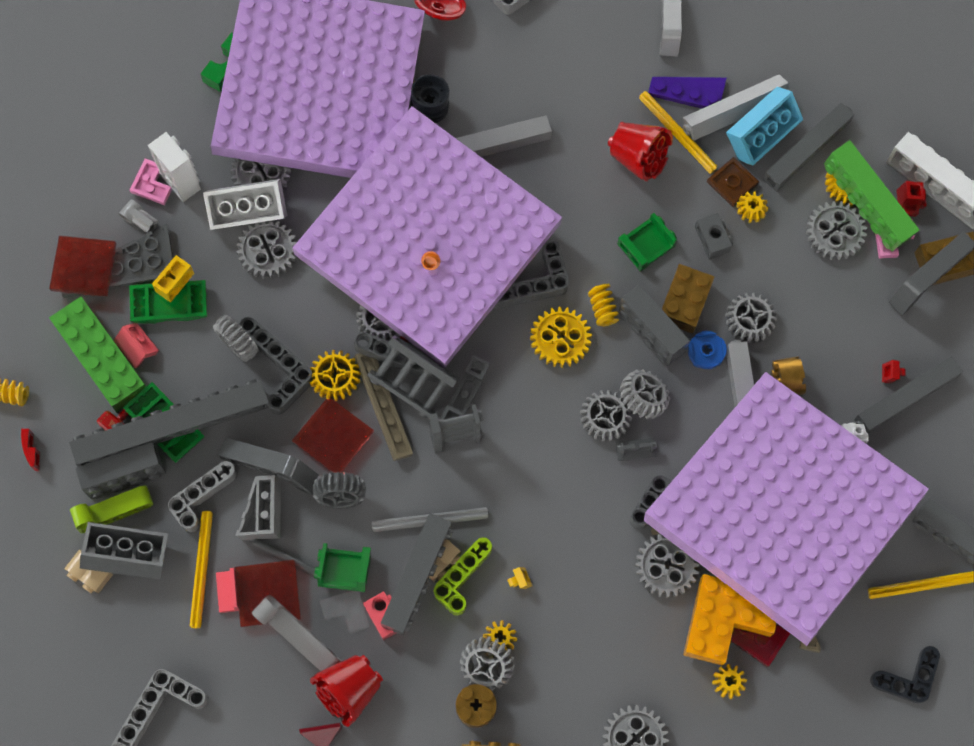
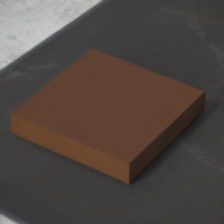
[707,157,759,207]

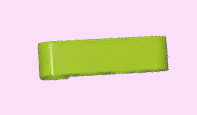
[70,486,154,533]
[434,537,492,616]

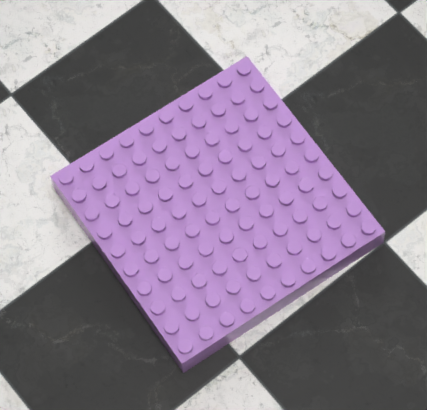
[211,0,425,178]
[293,107,562,368]
[644,372,929,646]

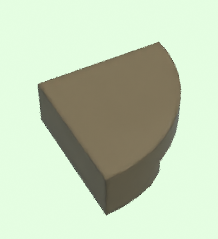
[799,637,820,653]

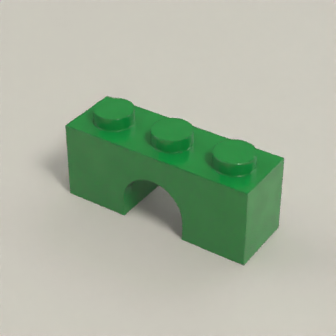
[200,32,233,92]

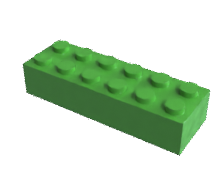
[824,140,919,252]
[49,297,146,413]

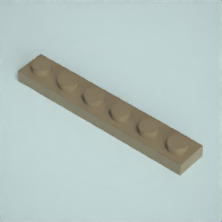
[354,353,413,461]

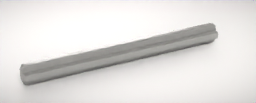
[372,507,488,532]

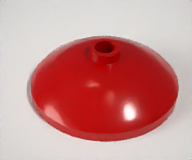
[414,0,466,21]

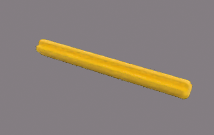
[639,91,717,174]
[190,511,213,629]
[868,571,974,599]

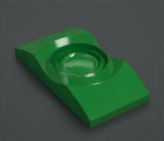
[129,280,207,324]
[123,382,205,463]

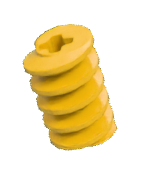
[588,284,619,326]
[0,378,29,406]

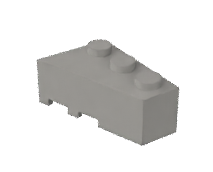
[235,475,281,540]

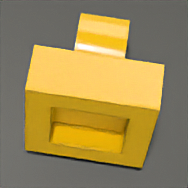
[507,567,533,589]

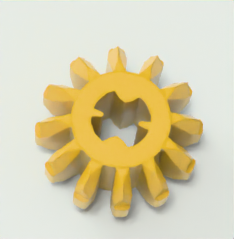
[736,191,768,223]
[483,620,517,650]
[712,664,747,699]

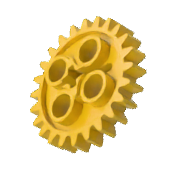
[530,307,592,368]

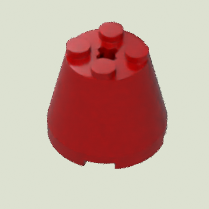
[608,122,673,182]
[310,655,383,727]

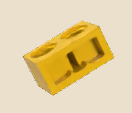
[152,255,194,303]

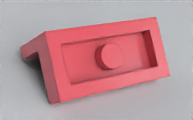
[114,323,159,368]
[216,568,240,613]

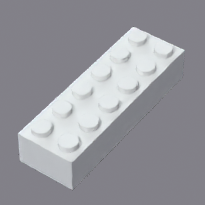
[886,132,974,230]

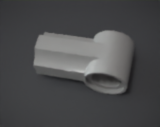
[119,199,158,233]

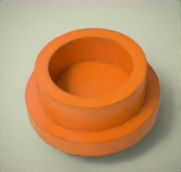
[421,251,441,270]

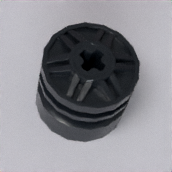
[411,74,450,123]

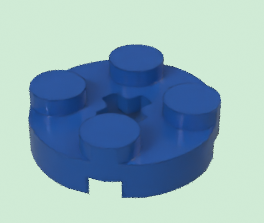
[688,331,727,369]

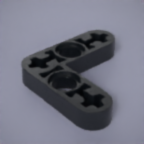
[870,646,940,703]

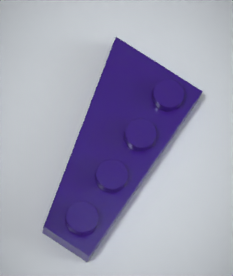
[648,77,727,109]

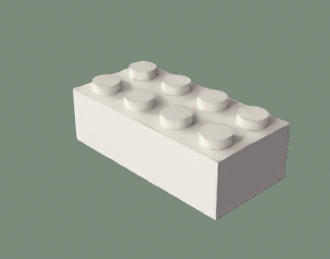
[148,132,201,202]
[203,179,287,230]

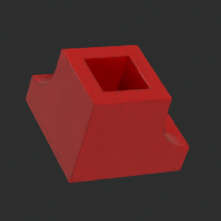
[897,181,927,217]

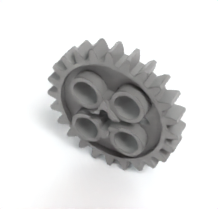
[230,158,291,187]
[805,201,867,260]
[236,220,297,279]
[635,534,700,598]
[602,705,669,746]

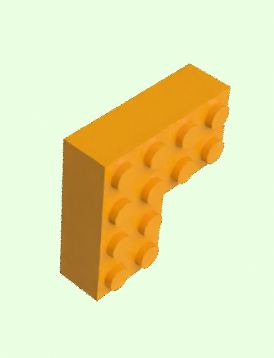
[683,574,776,666]

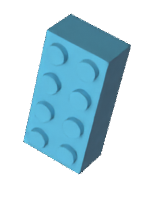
[726,87,804,166]

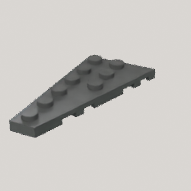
[60,223,173,298]

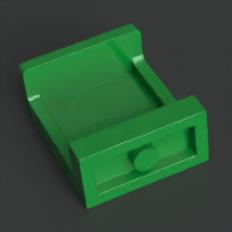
[617,213,677,272]
[314,543,371,592]

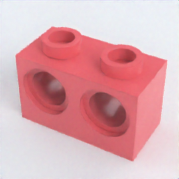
[363,591,396,641]

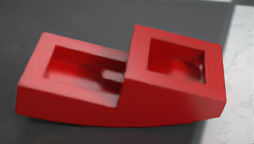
[21,429,40,471]

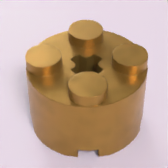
[771,356,806,395]
[456,684,497,728]

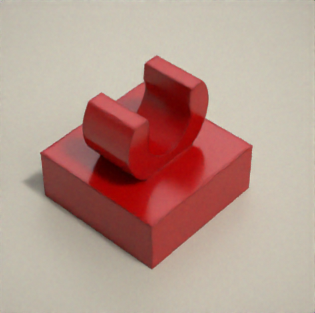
[882,360,906,384]

